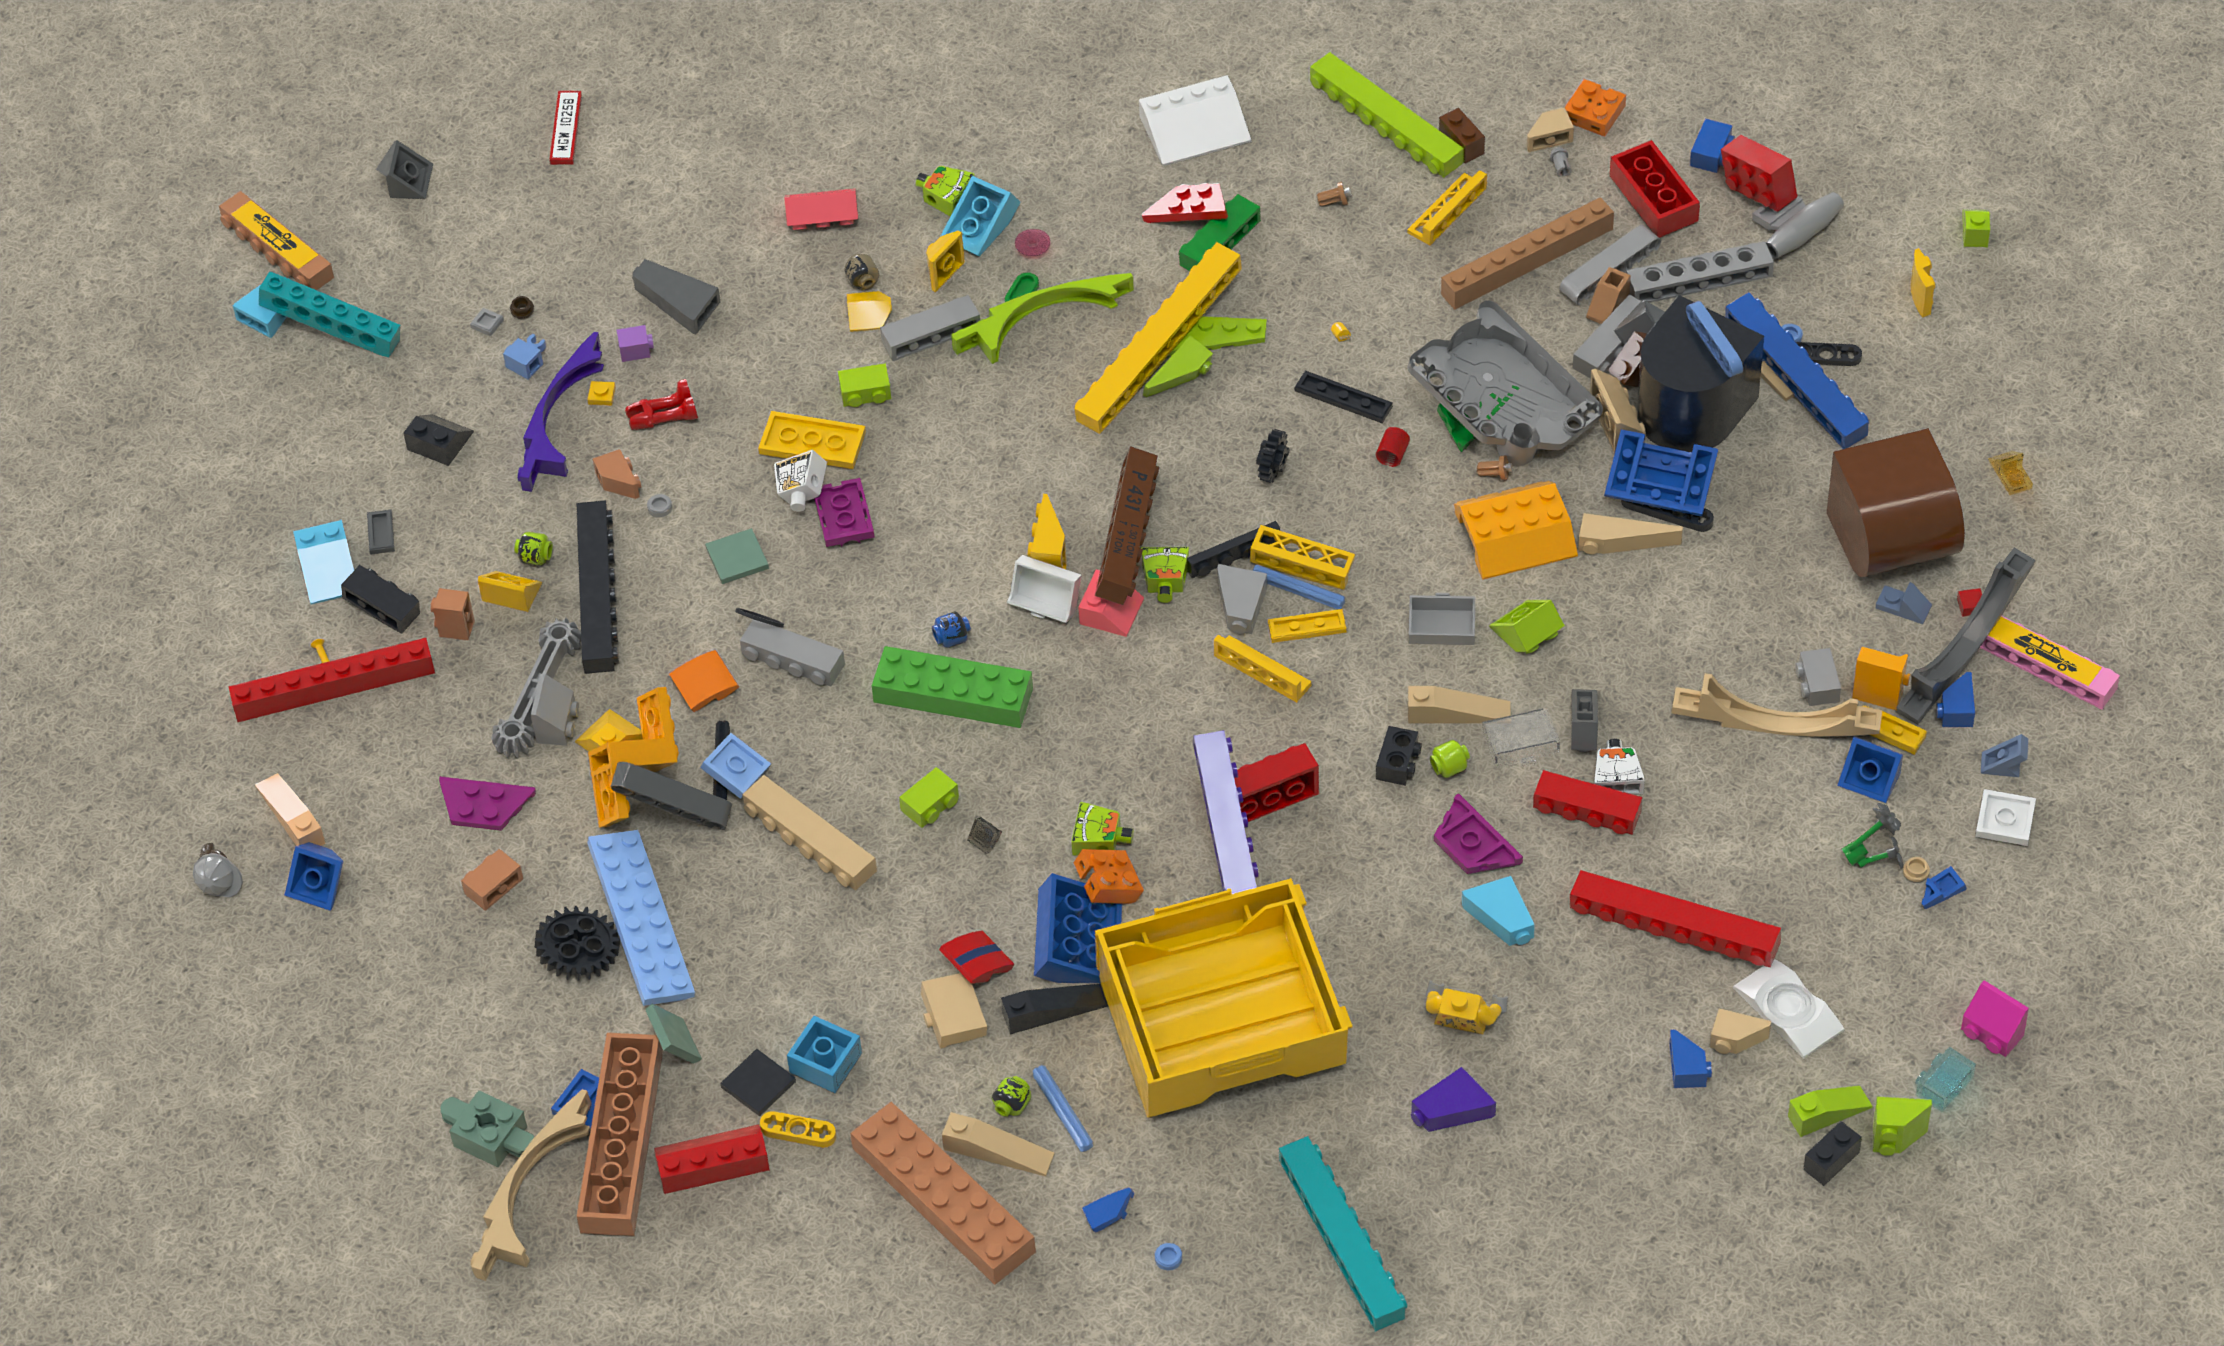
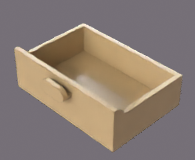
[921,973,987,1049]

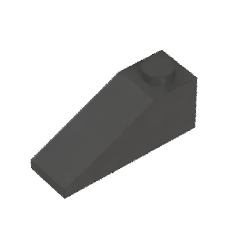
[1571,689,1598,752]

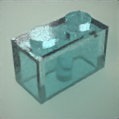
[1915,1046,1976,1112]

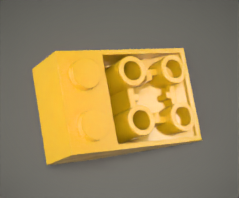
[1028,493,1067,569]

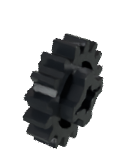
[1256,429,1290,483]

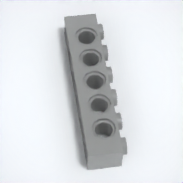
[1626,241,1774,303]

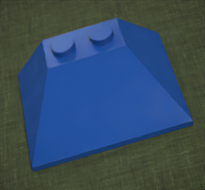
[1604,429,1718,516]

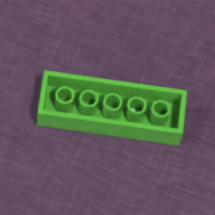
[871,646,1033,728]

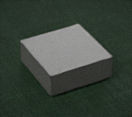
[470,308,504,336]

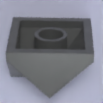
[376,140,433,199]
[1614,300,1665,346]

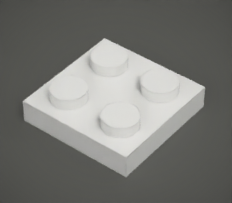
[1975,789,2036,846]

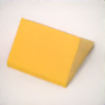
[478,571,542,612]

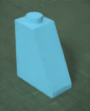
[1462,876,1535,946]

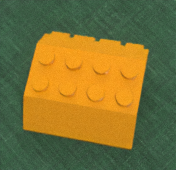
[1454,481,1578,580]

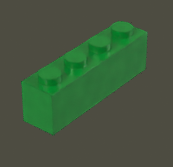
[1179,194,1261,271]

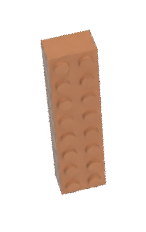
[577,1033,663,1236]
[850,1101,1036,1285]

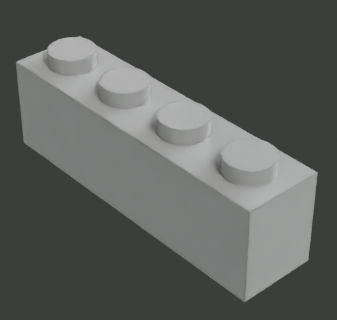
[1573,294,1641,379]
[880,295,980,361]
[740,619,845,686]

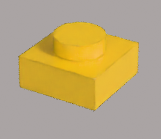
[587,381,616,406]

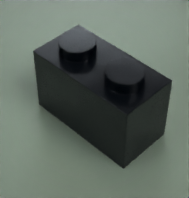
[1803,1121,1862,1186]

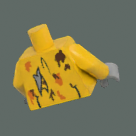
[1426,980,1508,1035]

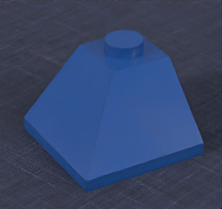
[284,842,343,911]

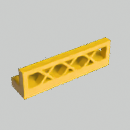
[1407,170,1487,245]
[1250,525,1355,590]
[1214,635,1312,703]

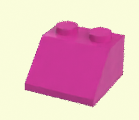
[1961,980,2029,1057]

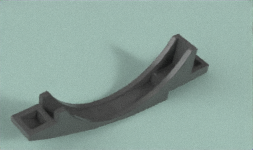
[1897,547,2036,725]

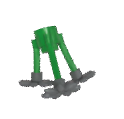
[1841,803,1904,869]

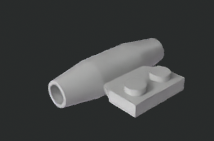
[1752,192,1844,259]

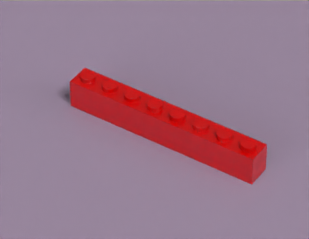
[228,638,435,722]
[1570,870,1781,968]

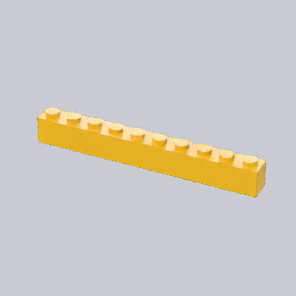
[1074,243,1242,434]

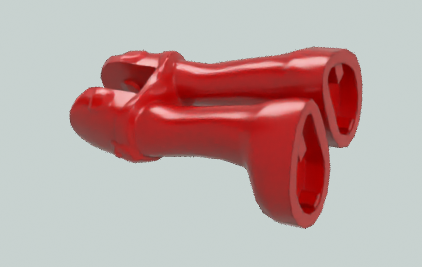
[625,378,698,430]

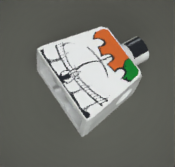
[1594,739,1644,795]

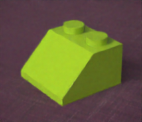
[1489,600,1565,654]
[1873,1097,1932,1156]

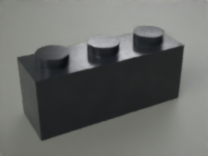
[341,564,420,634]

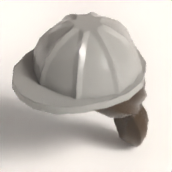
[193,843,243,897]

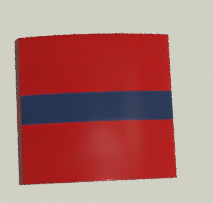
[939,930,1015,984]

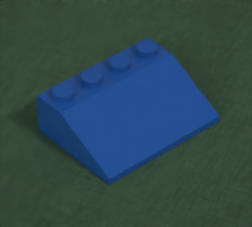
[1034,873,1122,983]

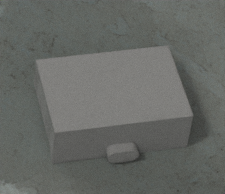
[1409,593,1475,645]

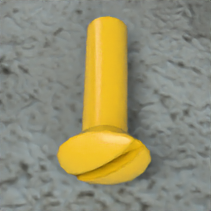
[311,639,329,663]

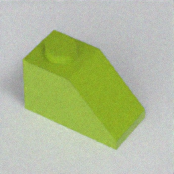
[1962,209,1990,247]

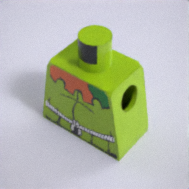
[916,166,975,217]
[1141,547,1189,603]
[1071,802,1134,856]

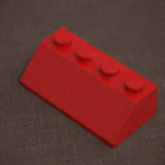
[654,1124,770,1194]

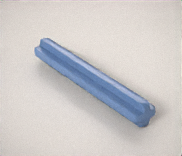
[1253,565,1345,609]
[1033,1065,1093,1152]

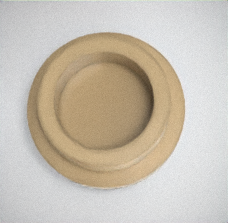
[1903,857,1930,882]

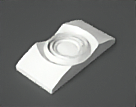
[1733,959,1844,1059]

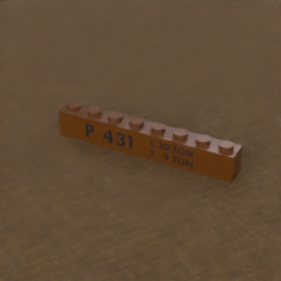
[1095,446,1160,605]

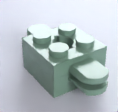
[440,1090,534,1167]

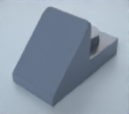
[1875,582,1932,624]
[1981,734,2029,777]

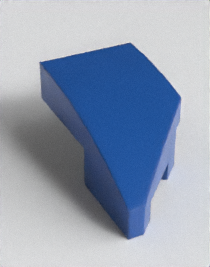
[1922,866,1967,909]

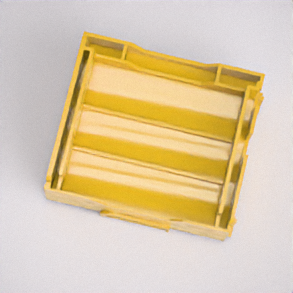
[1095,878,1353,1117]

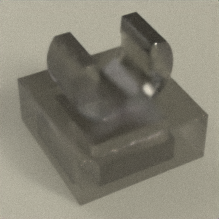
[967,817,1002,854]

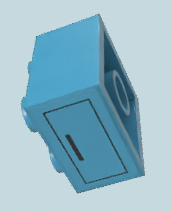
[787,1016,862,1093]

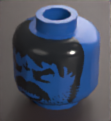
[932,611,971,648]

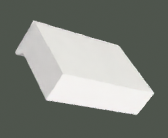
[1007,555,1082,623]

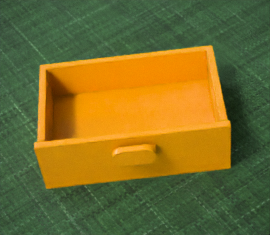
[1852,647,1910,711]

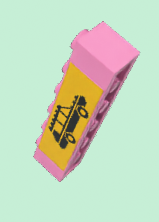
[1980,616,2120,710]

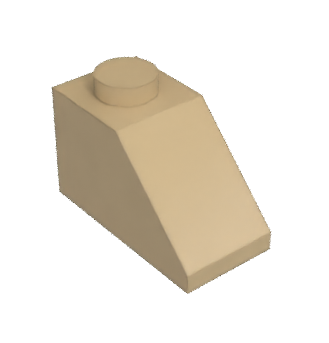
[1527,107,1574,153]
[1710,1008,1771,1054]

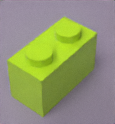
[838,363,892,407]
[899,767,959,828]

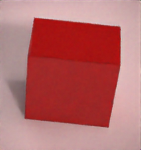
[1957,588,1982,617]

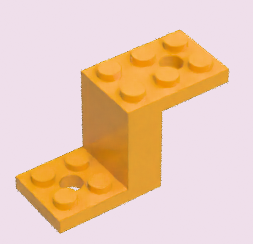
[588,687,679,828]

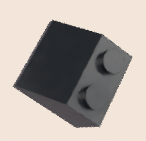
[403,414,474,466]

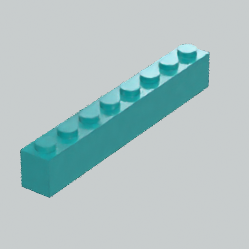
[1279,1136,1408,1332]

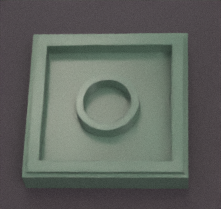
[705,528,769,584]
[645,1004,702,1064]

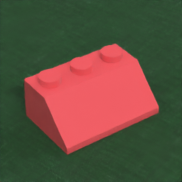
[784,188,858,230]

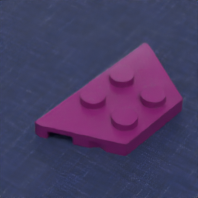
[439,776,536,831]
[1434,793,1523,874]

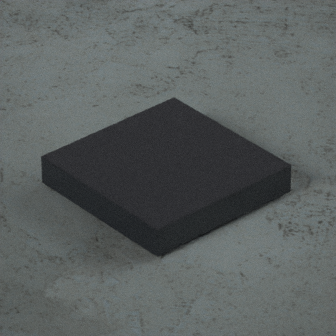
[720,1049,796,1117]

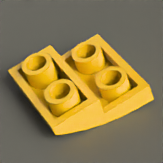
[1911,248,1936,318]

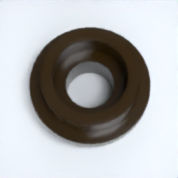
[510,296,534,319]

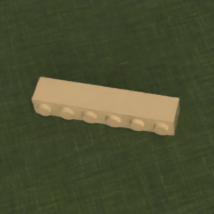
[742,775,877,891]

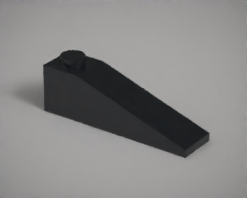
[1001,983,1108,1035]

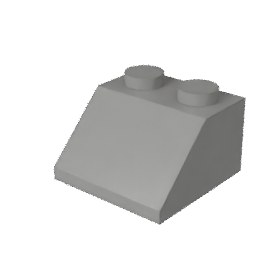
[531,674,579,746]

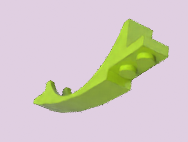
[951,273,1134,364]

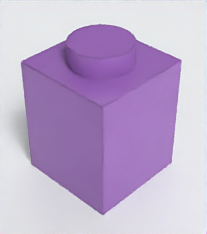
[617,325,654,362]

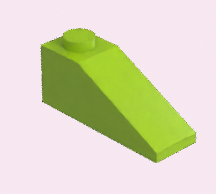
[1143,336,1213,398]
[1788,1085,1873,1137]

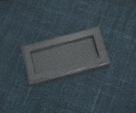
[367,509,395,555]

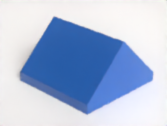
[1837,737,1903,803]

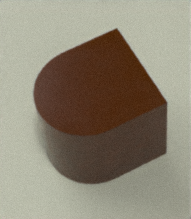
[1826,428,1965,577]

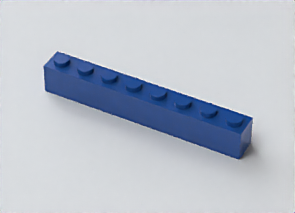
[1725,292,1869,449]

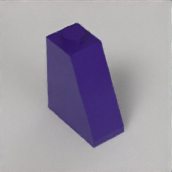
[1411,1067,1496,1132]

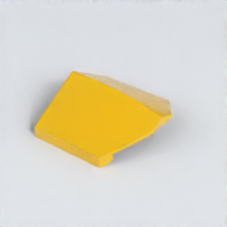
[847,291,892,332]

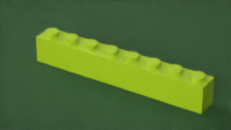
[1310,52,1464,178]

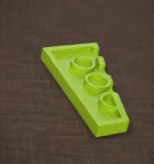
[1167,316,1267,357]

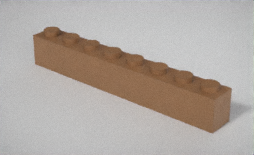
[1441,197,1614,310]

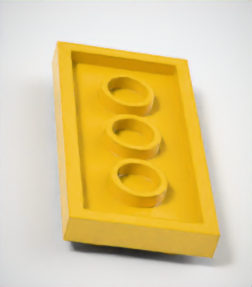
[758,411,866,469]

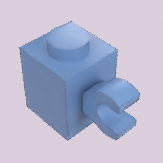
[503,334,546,379]

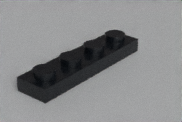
[1187,521,1280,578]

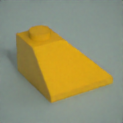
[926,231,965,292]
[575,709,643,752]

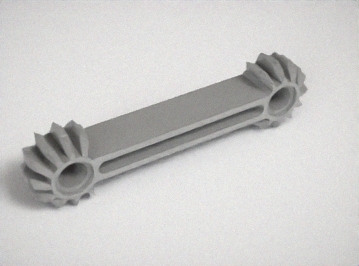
[491,618,581,758]

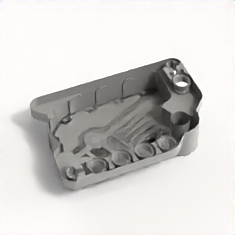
[1407,300,1603,466]

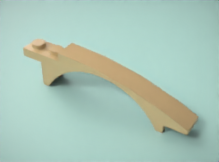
[1671,673,1882,737]
[471,1089,592,1281]

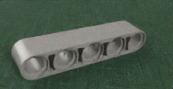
[1559,225,1661,305]

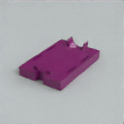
[814,478,875,547]

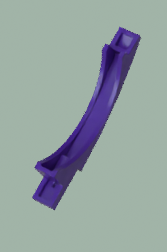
[517,332,604,492]

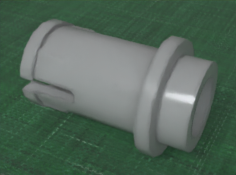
[1550,147,1572,177]

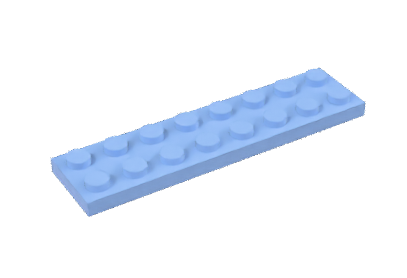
[587,830,695,1006]

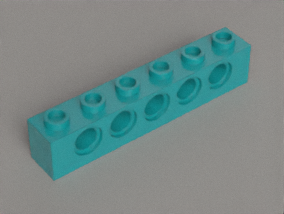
[259,271,401,358]

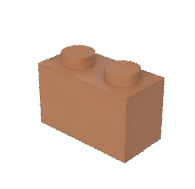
[431,588,475,640]
[461,849,523,911]

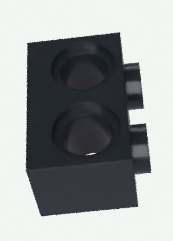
[1376,726,1422,786]

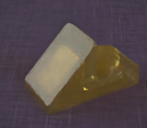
[1988,451,2033,495]

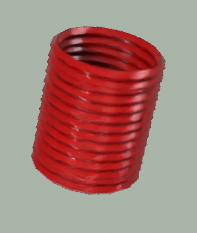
[1375,427,1410,467]

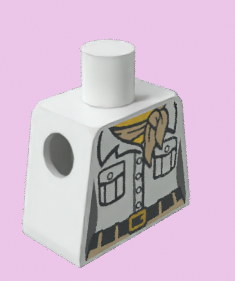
[774,450,827,512]

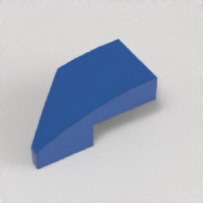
[1082,1187,1135,1232]

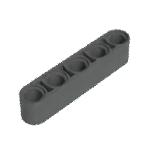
[610,762,732,830]

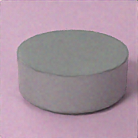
[647,494,672,517]

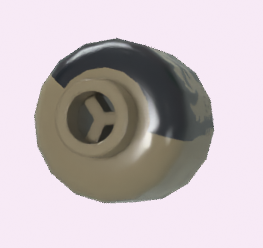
[844,254,879,289]

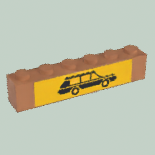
[219,191,334,290]

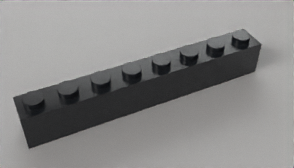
[576,500,619,674]

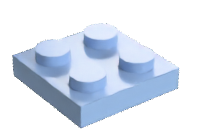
[700,733,771,799]

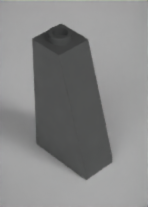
[632,259,721,335]

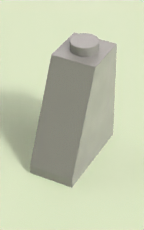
[1217,564,1267,634]

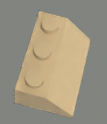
[1590,369,1646,454]

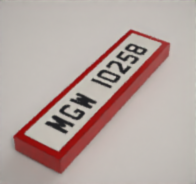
[549,91,582,165]

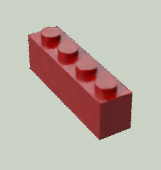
[1533,770,1643,835]

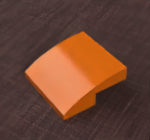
[669,650,739,712]

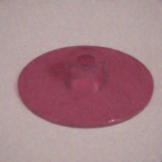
[1015,229,1051,256]

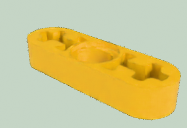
[760,1111,836,1148]

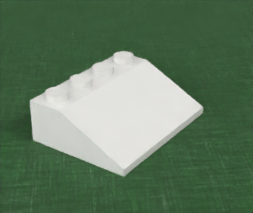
[1139,75,1251,166]

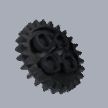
[534,906,620,981]

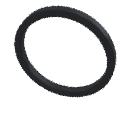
[735,608,784,628]

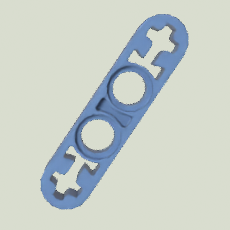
[1686,301,1743,377]

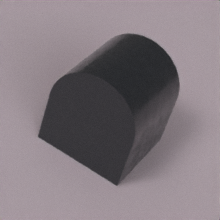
[1637,295,1764,453]

